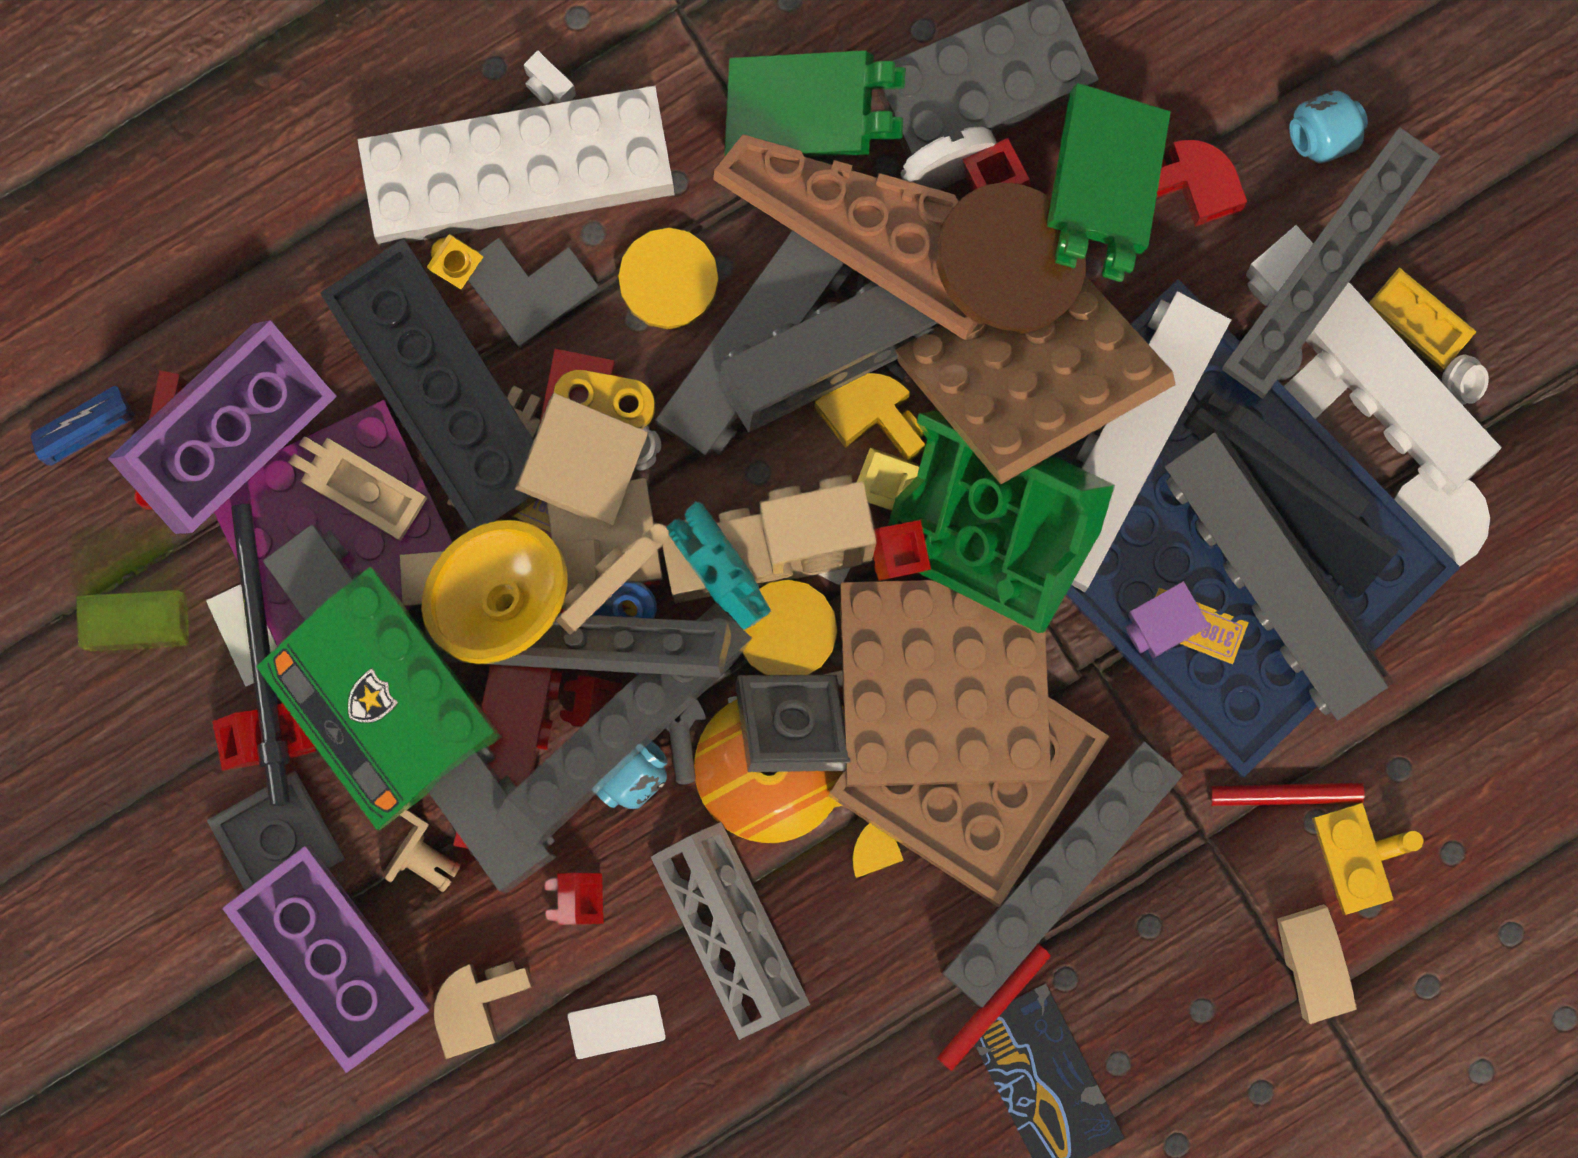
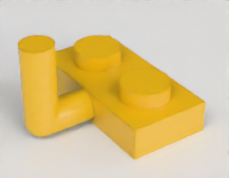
[1312,803,1423,915]

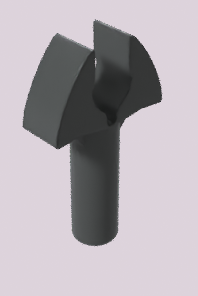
[665,700,706,785]

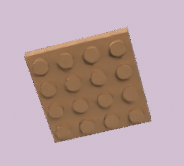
[895,275,1176,484]
[840,580,1051,787]
[828,697,1109,907]

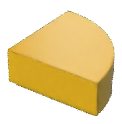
[853,823,904,878]

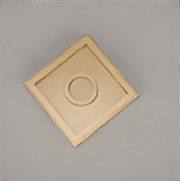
[515,393,648,528]
[546,478,663,596]

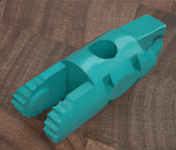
[666,502,771,630]

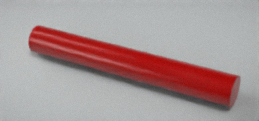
[1210,783,1364,806]
[937,944,1051,1071]

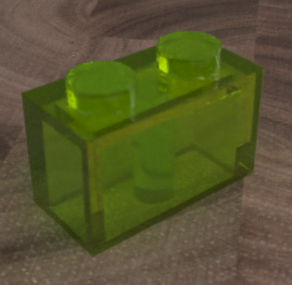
[76,590,189,651]

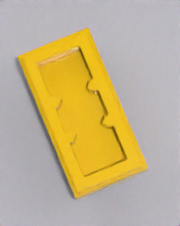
[1369,268,1476,372]

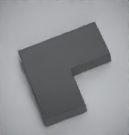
[468,238,599,349]

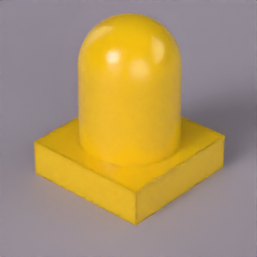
[427,234,484,289]

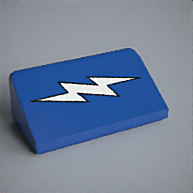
[31,386,135,466]

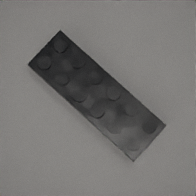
[320,238,538,530]

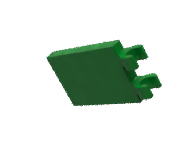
[724,51,906,157]
[1047,83,1171,282]

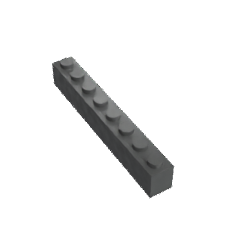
[263,525,556,893]

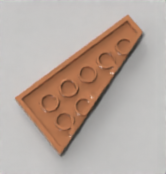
[713,134,978,340]

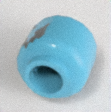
[1289,90,1368,163]
[596,741,668,809]

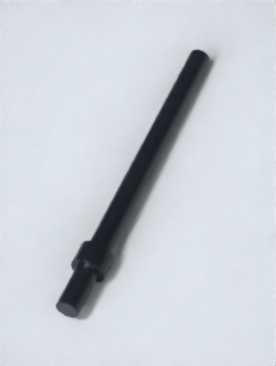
[231,504,290,806]

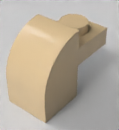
[434,961,534,1059]

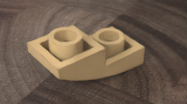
[1277,904,1357,1024]

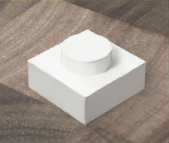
[524,50,576,105]

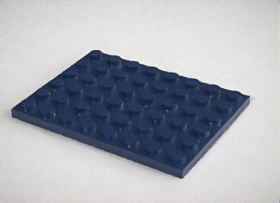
[1053,279,1461,778]

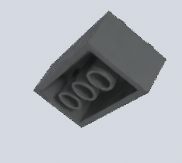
[876,0,1099,159]

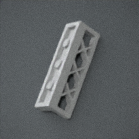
[651,822,810,1040]

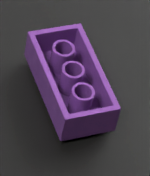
[108,320,337,534]
[222,844,432,1073]

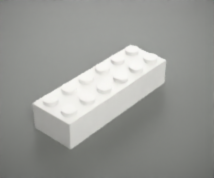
[357,86,675,248]

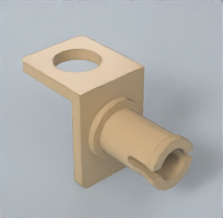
[382,810,461,892]

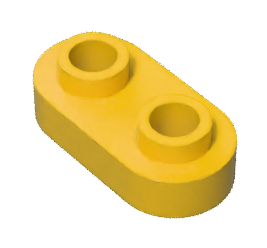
[554,370,655,429]

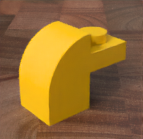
[815,373,925,461]

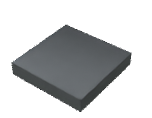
[735,675,851,772]
[207,771,346,891]

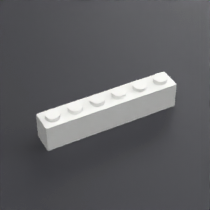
[1246,225,1501,496]
[1072,291,1231,592]

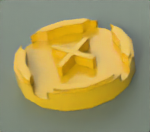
[618,228,719,329]
[738,579,837,675]

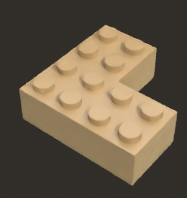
[662,476,876,604]

